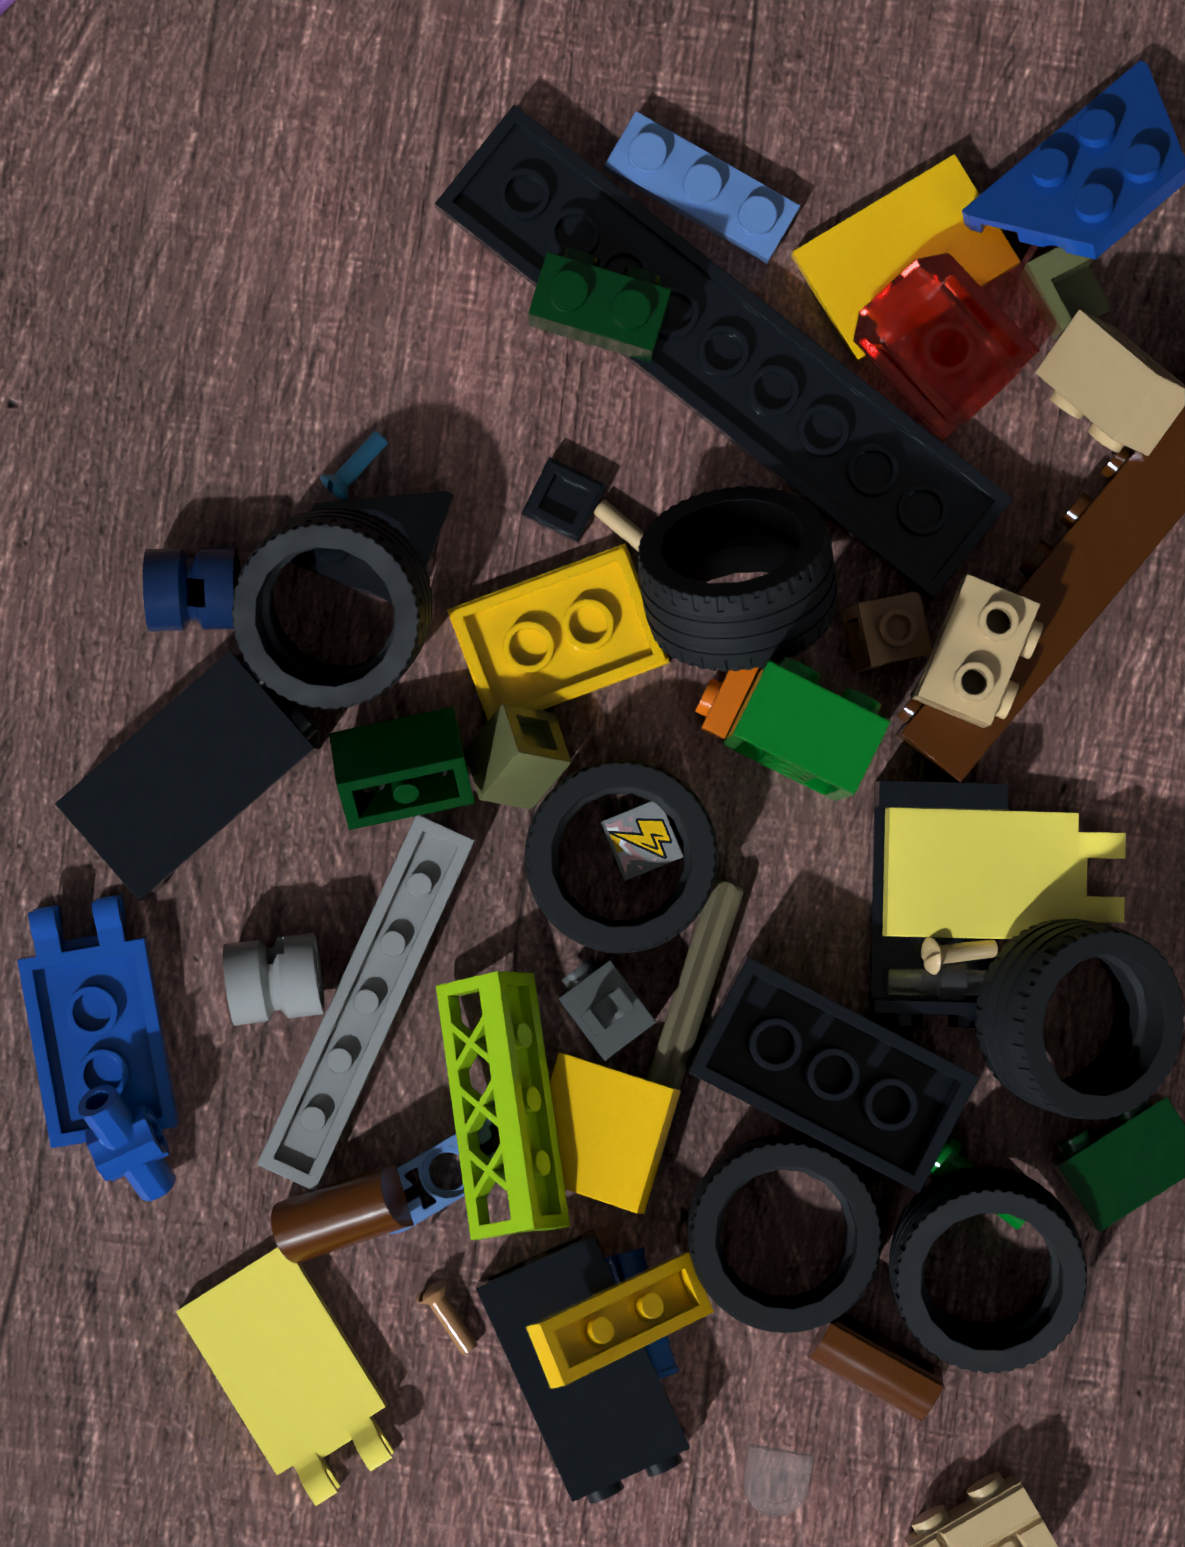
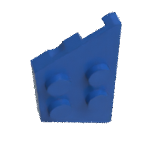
[962,60,1185,260]

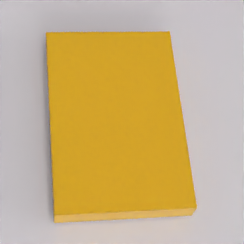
[791,154,1020,363]
[447,543,670,721]

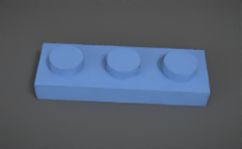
[604,111,800,265]

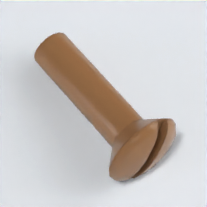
[416,1279,478,1355]

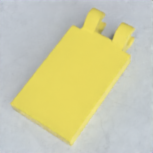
[882,808,1126,939]
[176,1247,395,1506]

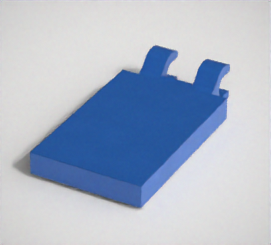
[17,894,180,1148]

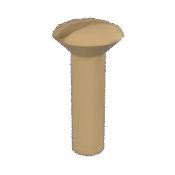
[593,499,643,551]
[921,937,998,975]

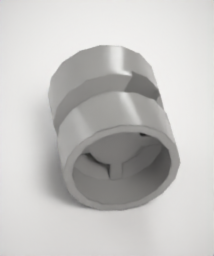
[223,933,325,1026]

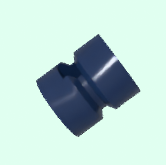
[143,546,241,632]

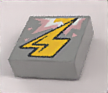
[600,801,683,881]

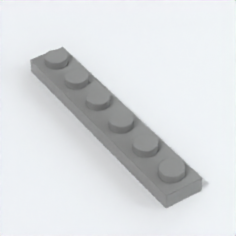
[257,815,475,1190]

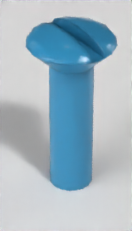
[320,431,388,501]

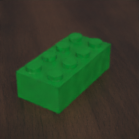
[722,657,891,801]

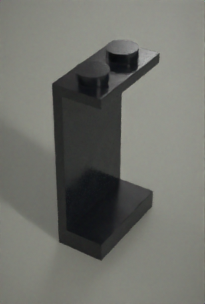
[55,651,319,901]
[869,781,1009,1028]
[476,1229,690,1504]

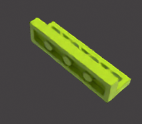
[436,971,570,1240]

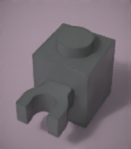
[558,957,656,1061]

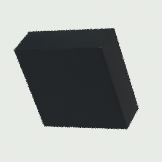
[521,457,606,544]

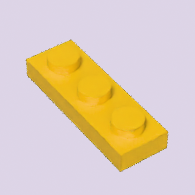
[526,1252,714,1389]

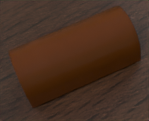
[271,1163,414,1263]
[807,1313,944,1421]

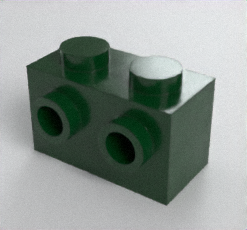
[528,248,671,363]
[329,706,475,830]
[1049,1093,1185,1232]

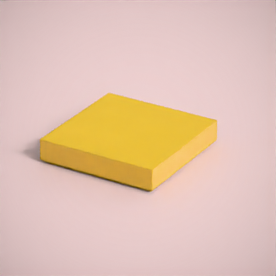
[550,1052,681,1214]

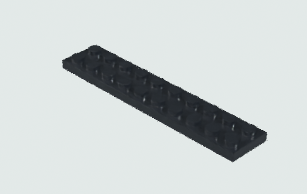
[435,105,1013,600]

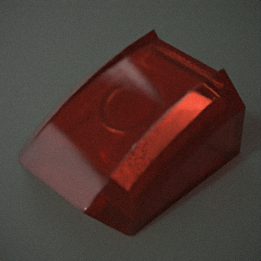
[853,253,1040,443]

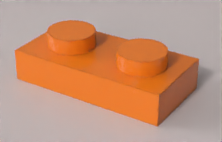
[695,667,758,741]

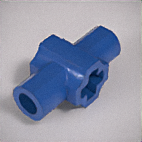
[78,1084,176,1201]

